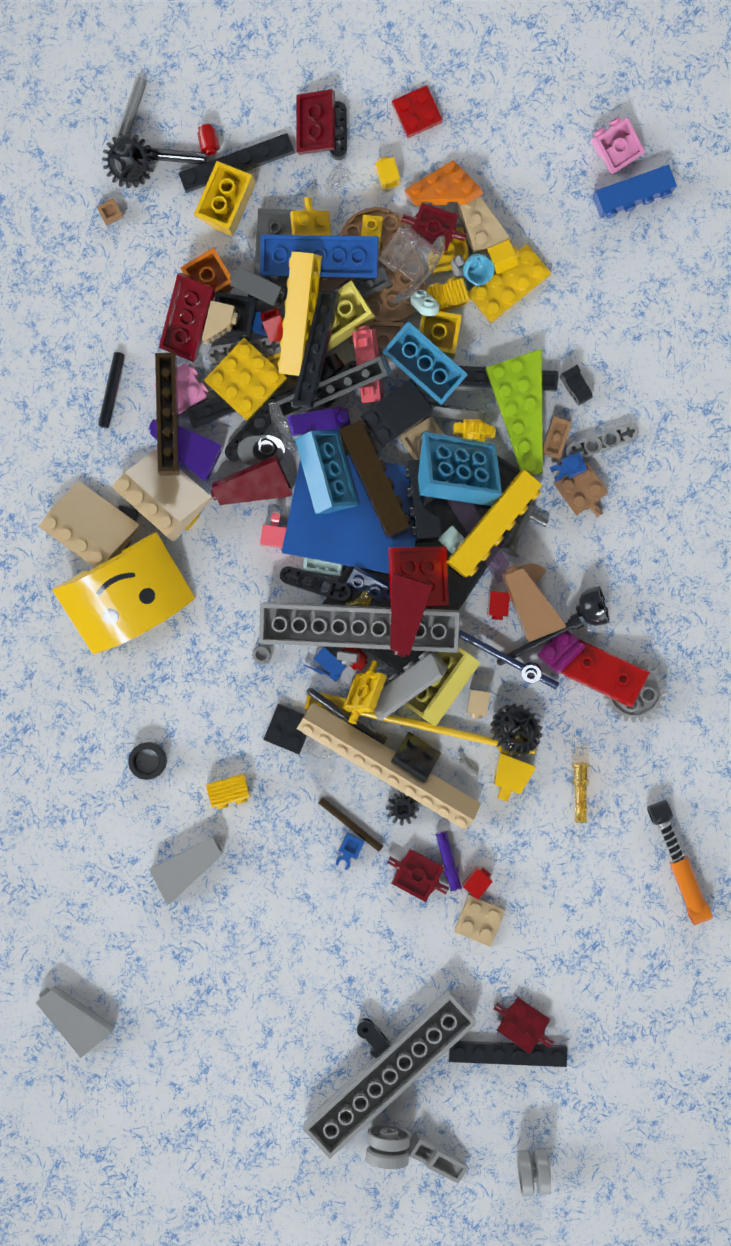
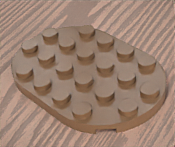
[339,207,426,322]

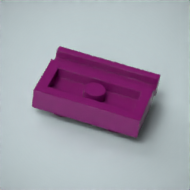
[537,631,586,675]

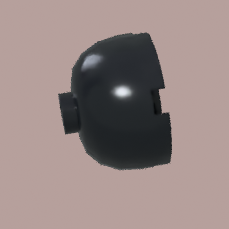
[576,586,610,626]

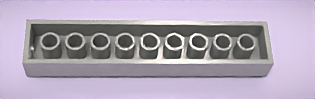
[259,602,460,653]
[303,989,477,1159]

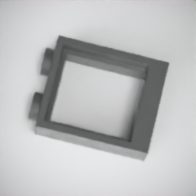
[230,266,287,308]

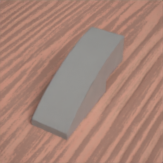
[407,1132,469,1183]

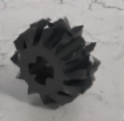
[386,792,419,826]

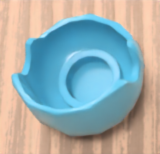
[463,253,494,286]

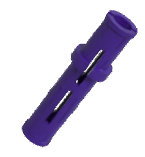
[435,831,462,891]

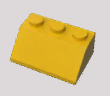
[194,161,256,236]

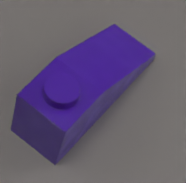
[287,408,351,436]

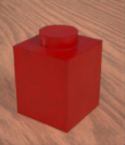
[260,307,283,343]
[487,591,510,620]
[462,866,493,899]

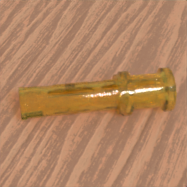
[571,762,589,823]

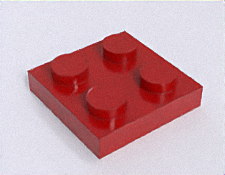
[391,85,443,139]

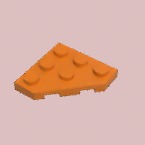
[404,160,483,206]

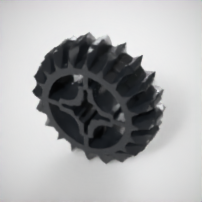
[102,133,155,188]
[490,703,543,757]

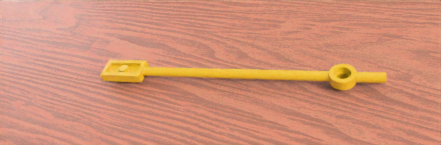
[304,692,536,755]

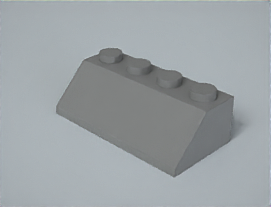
[374,651,449,721]

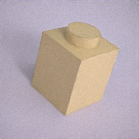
[466,689,490,719]

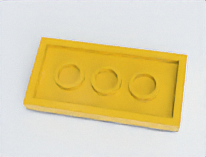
[468,244,552,324]

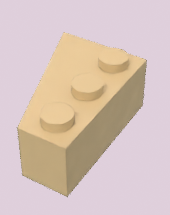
[456,196,512,255]

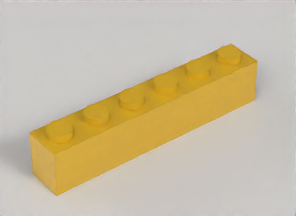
[278,252,322,376]
[446,470,542,577]

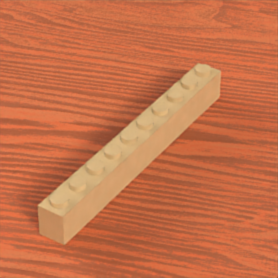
[297,702,481,830]

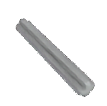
[113,77,146,153]

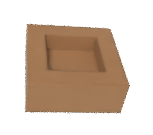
[97,198,123,226]

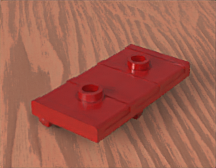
[561,638,650,708]

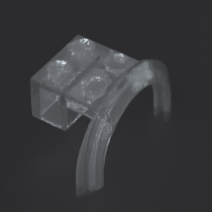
[379,225,445,303]

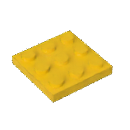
[204,338,287,421]

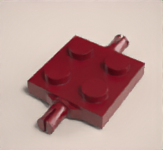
[401,203,467,254]
[387,848,449,902]
[493,997,554,1054]

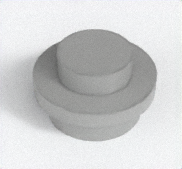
[252,645,272,665]

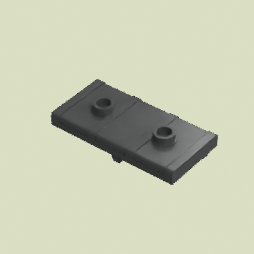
[254,208,296,289]

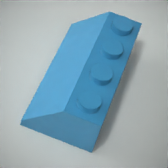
[382,321,468,405]
[295,430,359,514]

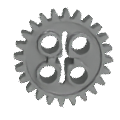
[603,659,667,723]

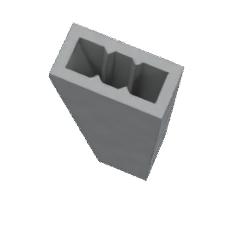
[150,835,224,905]
[36,986,115,1058]

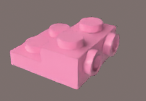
[590,117,646,174]
[154,363,208,416]

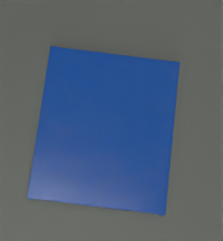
[281,455,424,574]

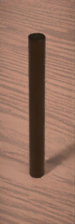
[318,797,383,852]

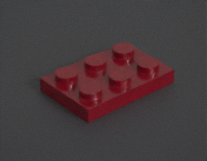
[296,89,335,155]

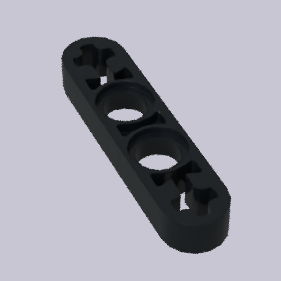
[225,399,279,462]
[280,566,353,603]

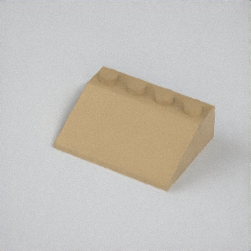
[112,449,212,542]
[39,481,141,568]

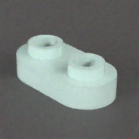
[411,290,439,316]

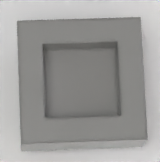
[337,650,360,665]

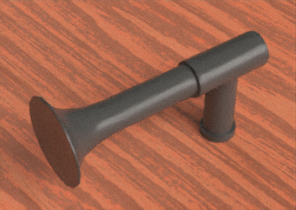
[500,504,549,557]

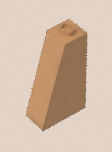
[501,565,566,642]

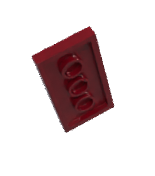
[158,273,216,362]

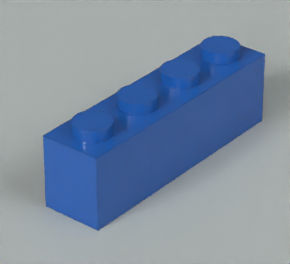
[593,164,677,219]

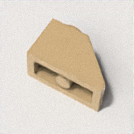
[202,301,238,345]

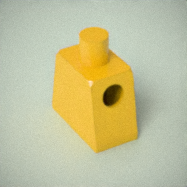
[493,752,536,802]

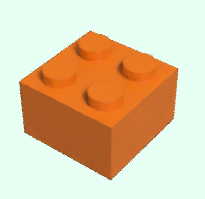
[180,248,235,301]

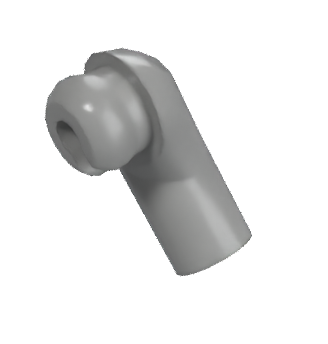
[451,255,466,279]

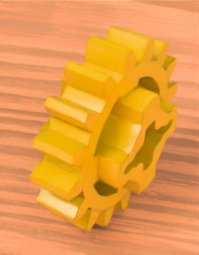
[453,419,496,442]

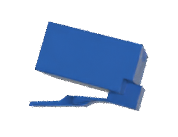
[304,647,347,682]

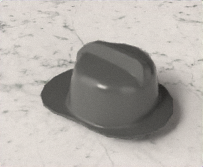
[237,434,285,465]

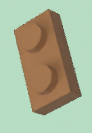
[543,416,572,460]

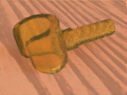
[346,591,373,606]

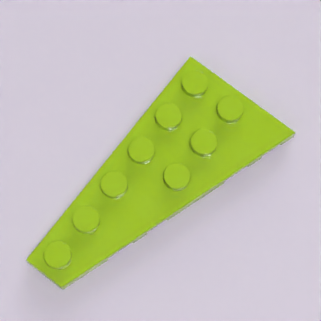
[485,349,543,476]

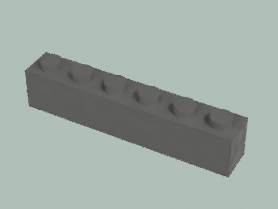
[274,355,393,421]

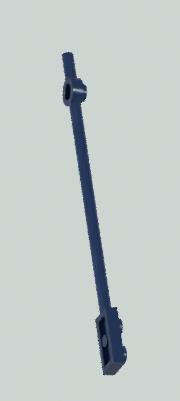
[346,566,559,689]

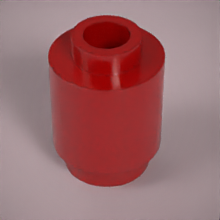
[197,124,220,156]
[342,647,368,671]

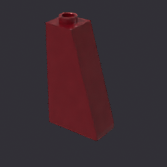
[210,455,292,505]
[390,572,433,657]

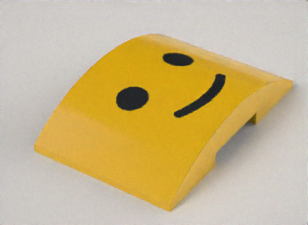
[52,532,195,654]

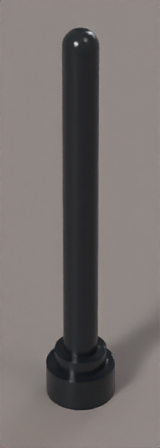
[497,613,584,666]
[306,688,388,745]

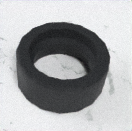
[128,742,167,780]

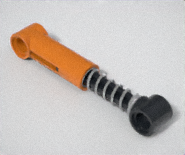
[647,800,713,926]

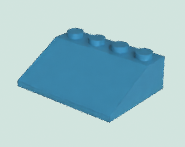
[418,432,502,506]

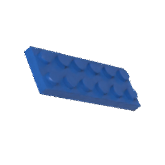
[260,235,379,278]

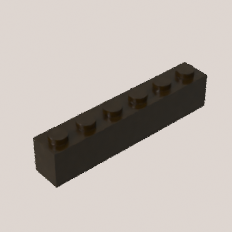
[155,353,180,476]
[339,420,411,540]

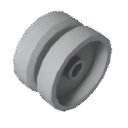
[365,1126,411,1169]
[517,1148,551,1197]

